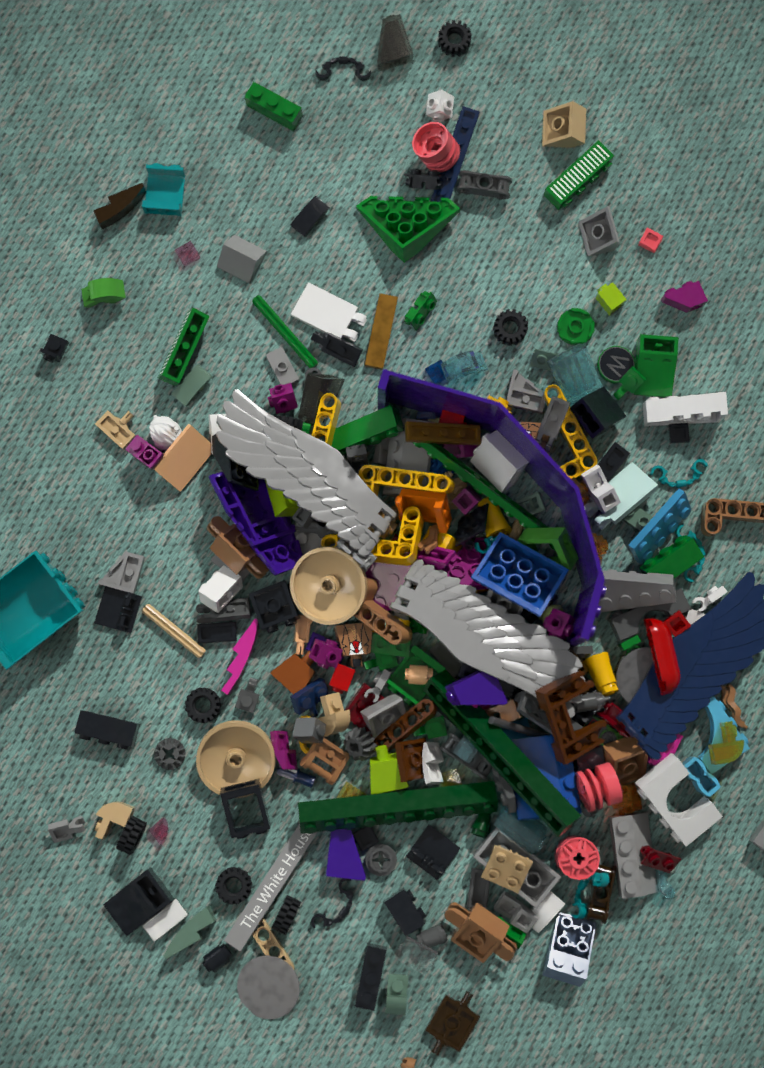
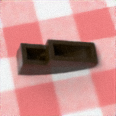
[93,183,146,230]

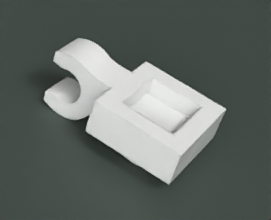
[691,586,727,612]

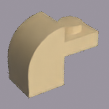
[318,692,350,737]
[95,802,136,840]

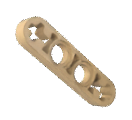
[252,917,295,971]

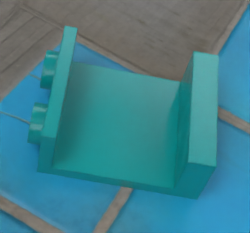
[142,163,186,216]

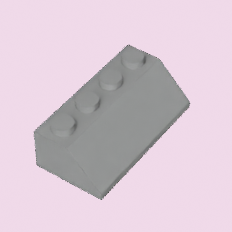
[383,418,435,498]
[608,812,658,899]
[473,825,561,908]

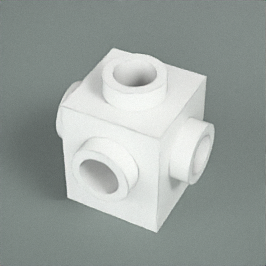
[426,90,454,122]

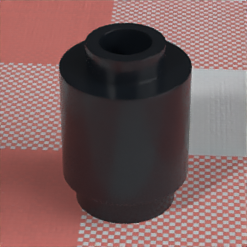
[202,943,233,973]

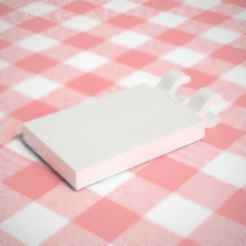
[291,282,367,342]

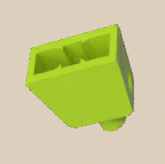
[369,745,408,794]

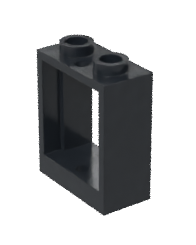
[220,779,270,839]

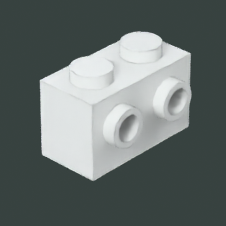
[198,565,243,613]

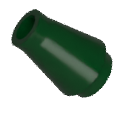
[471,813,492,838]

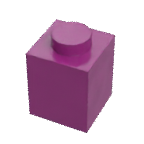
[452,485,482,515]

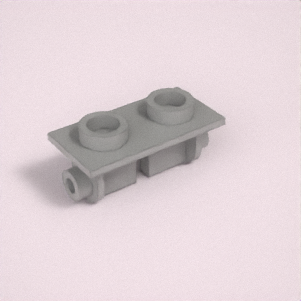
[336,539,377,572]

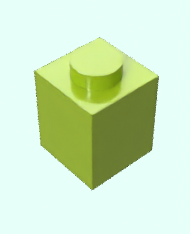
[595,282,627,315]

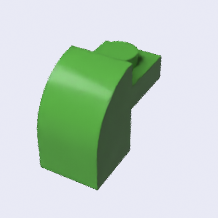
[81,278,126,308]

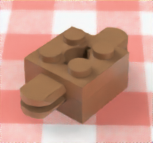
[207,516,269,579]
[444,902,517,963]

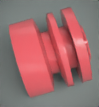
[412,122,460,172]
[575,762,623,813]
[554,835,600,880]

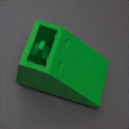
[633,334,679,398]

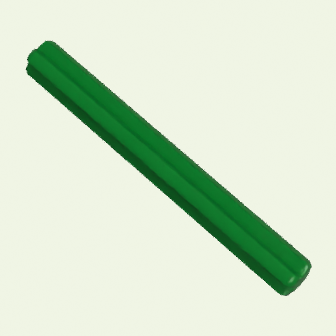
[252,295,318,368]

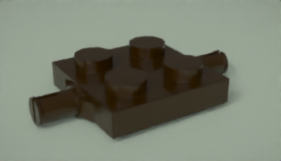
[425,991,480,1056]

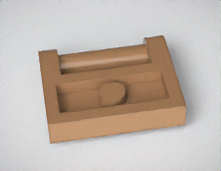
[300,738,350,785]

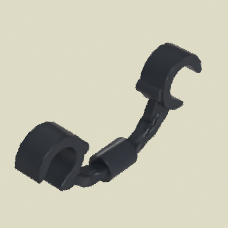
[315,56,371,81]
[311,878,354,929]

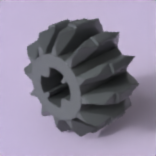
[343,727,377,761]

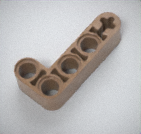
[701,498,764,537]
[354,578,413,645]

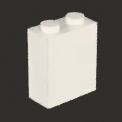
[470,430,529,493]

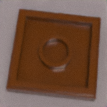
[395,738,426,782]

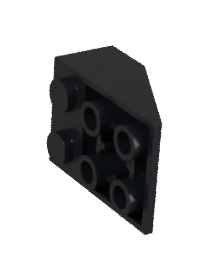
[212,434,259,491]
[103,867,174,937]

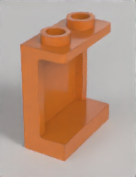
[395,488,452,534]

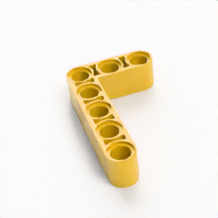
[543,385,597,480]
[311,393,341,446]
[358,465,455,496]
[321,506,424,566]

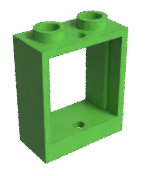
[518,527,579,570]

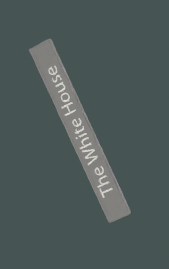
[224,824,318,952]

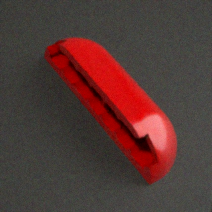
[644,618,681,696]

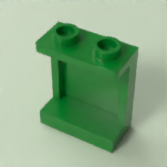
[386,645,446,707]

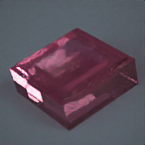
[175,241,201,267]

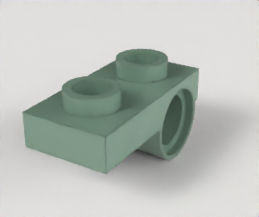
[622,506,653,533]

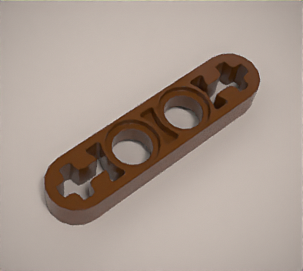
[373,699,437,752]

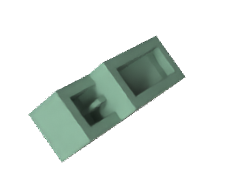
[164,906,216,959]

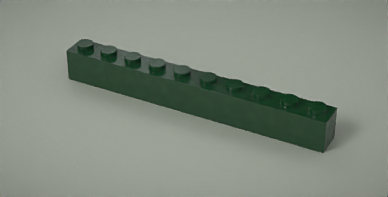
[423,669,581,837]
[298,781,498,834]

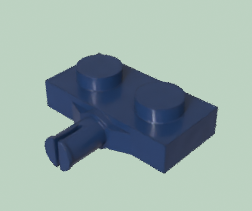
[290,678,329,717]

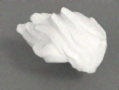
[149,415,182,450]

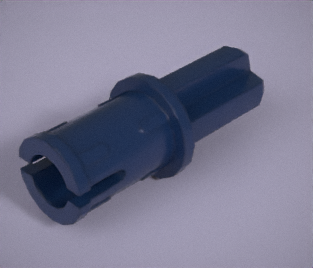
[277,765,316,789]

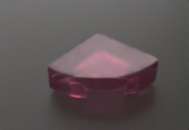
[148,817,168,845]

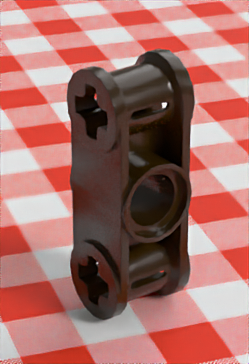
[585,863,616,924]

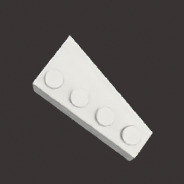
[643,392,728,427]

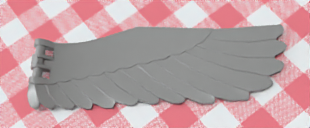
[216,389,397,557]
[389,560,585,718]

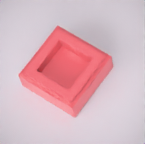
[638,228,663,253]

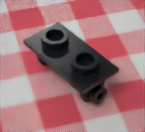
[404,169,445,190]

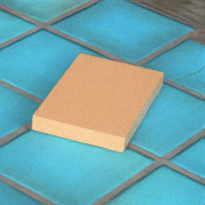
[153,424,212,492]

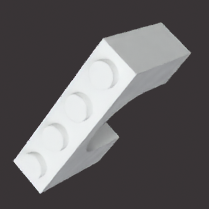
[635,753,723,846]

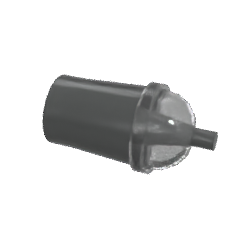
[572,691,610,713]

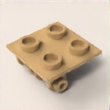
[481,845,533,893]

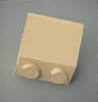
[542,101,586,148]

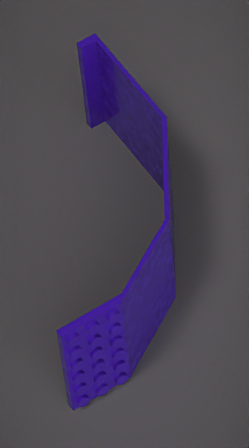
[377,369,607,647]

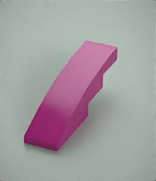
[221,618,259,695]

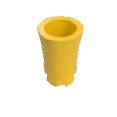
[477,497,512,538]
[583,652,619,697]

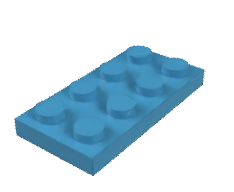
[628,488,692,565]

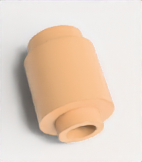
[405,664,433,685]

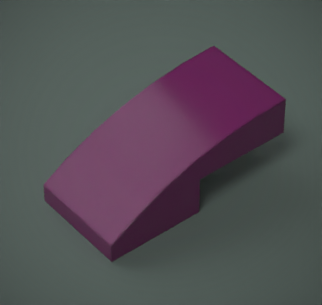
[270,731,297,770]

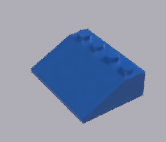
[471,532,569,617]
[512,735,582,820]

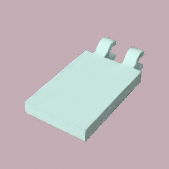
[584,462,659,530]

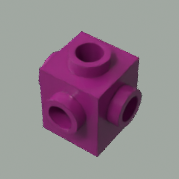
[268,383,298,414]
[543,608,575,640]
[309,639,343,669]

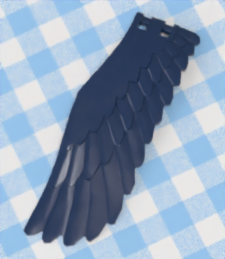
[615,572,764,760]

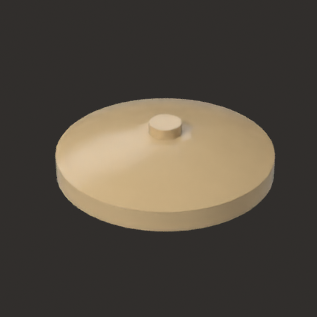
[290,546,367,625]
[196,720,275,798]

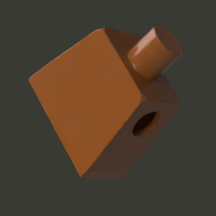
[270,651,316,694]

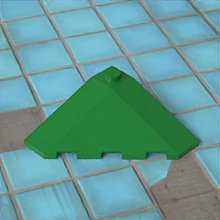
[356,196,461,263]

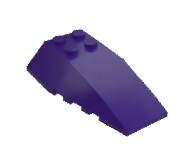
[208,472,303,576]

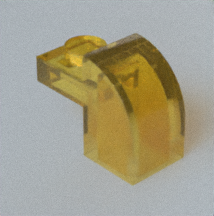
[708,721,744,765]

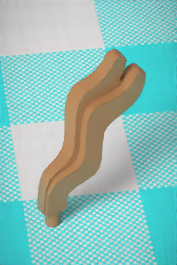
[418,523,439,554]
[720,684,748,729]

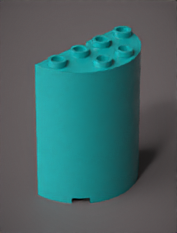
[0,550,85,670]

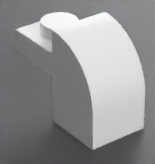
[581,465,621,512]

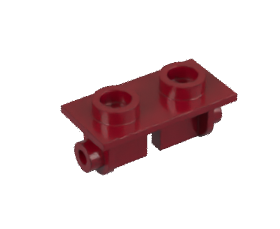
[597,702,633,738]
[640,845,681,874]

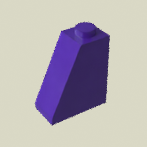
[445,670,508,705]
[326,829,366,881]

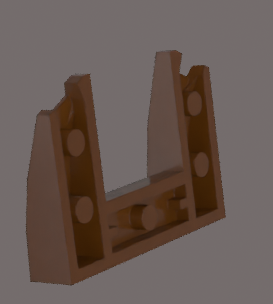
[535,671,606,765]

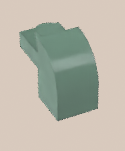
[385,973,409,1016]

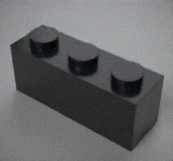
[74,710,140,750]
[355,943,387,1011]

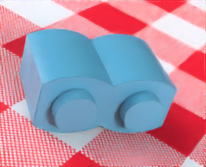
[682,757,720,797]

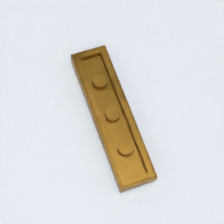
[365,293,398,370]
[405,421,481,446]

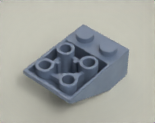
[542,912,596,987]

